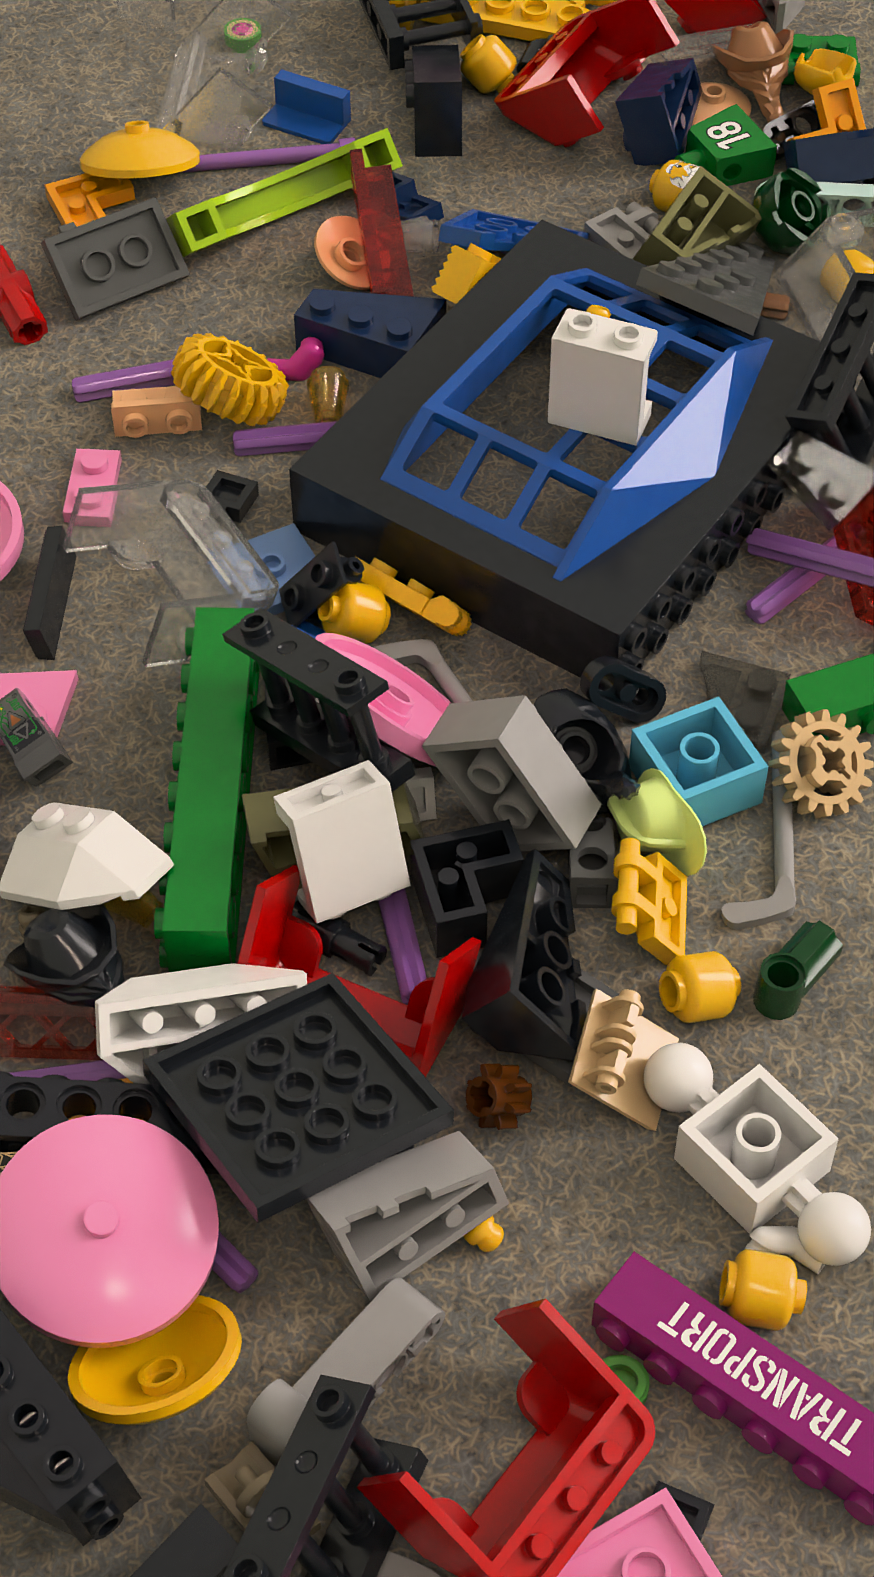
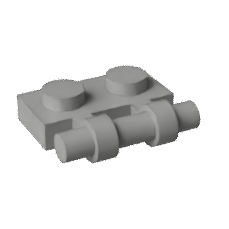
[584,201,659,259]

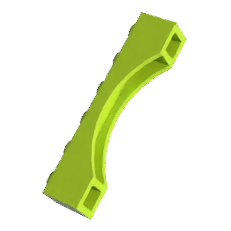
[166,128,403,257]

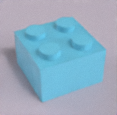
[629,696,769,827]

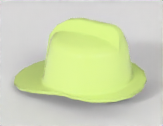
[607,768,707,876]

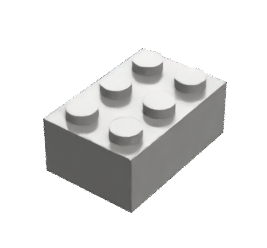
[422,695,602,851]

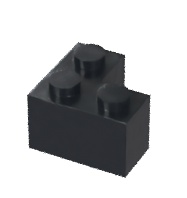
[410,819,524,958]

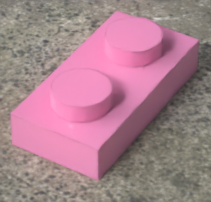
[63,449,122,524]

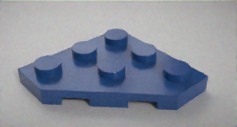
[438,209,589,254]

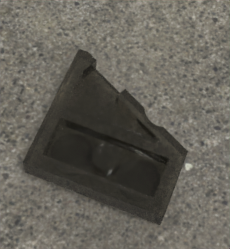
[767,431,874,531]
[699,651,791,754]

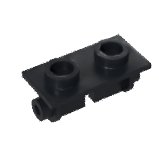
[279,542,364,627]

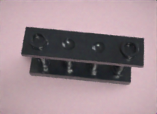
[359,0,483,70]
[785,272,874,486]
[222,608,416,792]
[222,1375,429,1577]

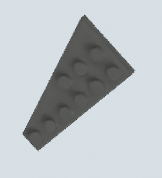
[636,242,775,336]

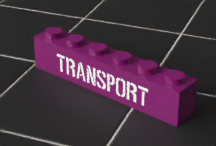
[591,1251,874,1526]

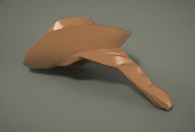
[711,21,794,141]

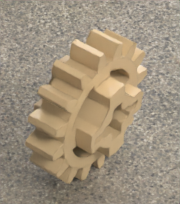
[768,709,874,819]

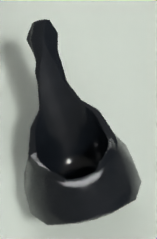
[534,688,641,815]
[3,903,125,1008]

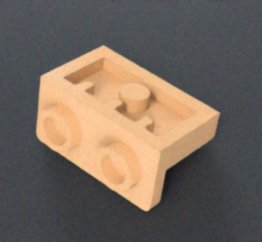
[111,385,202,438]

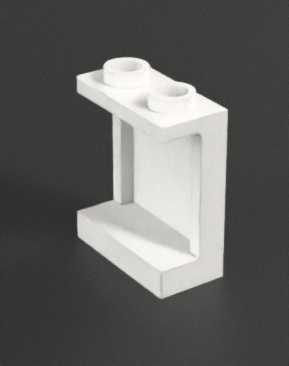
[548,308,658,446]
[273,760,411,924]

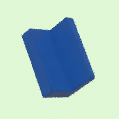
[262,69,351,144]

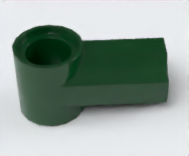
[753,920,843,1020]

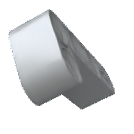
[247,1277,446,1467]

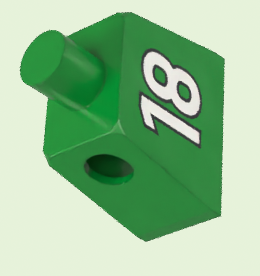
[674,104,777,186]

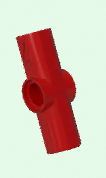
[0,245,48,346]

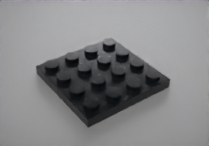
[142,973,454,1223]

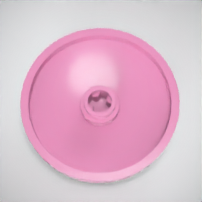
[315,633,451,767]
[0,1115,219,1348]

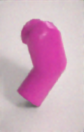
[267,337,325,381]

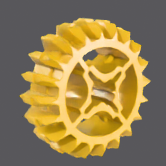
[170,333,289,426]

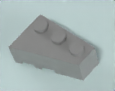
[306,1131,509,1301]

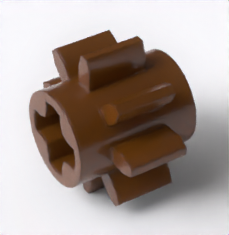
[466,1063,532,1130]

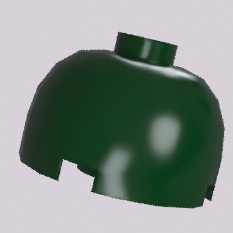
[752,168,832,255]

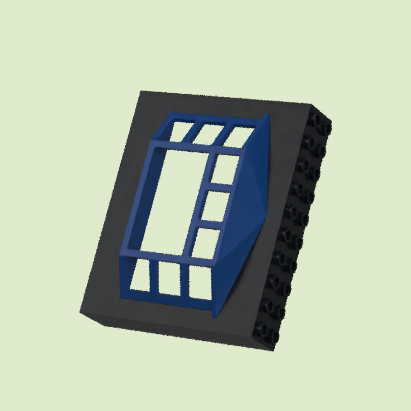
[289,220,856,678]

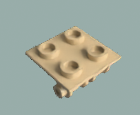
[568,989,679,1131]

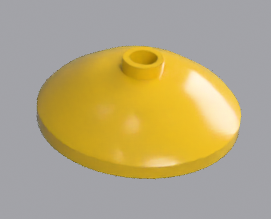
[80,120,200,178]
[68,1295,242,1426]

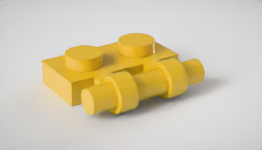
[611,838,687,965]

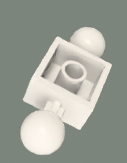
[644,1043,871,1266]

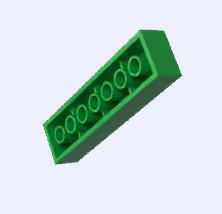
[154,607,260,972]

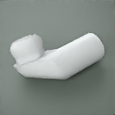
[745,1226,826,1274]

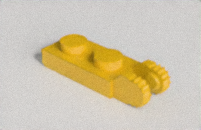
[355,556,472,637]

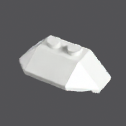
[0,802,174,910]
[95,963,307,1084]

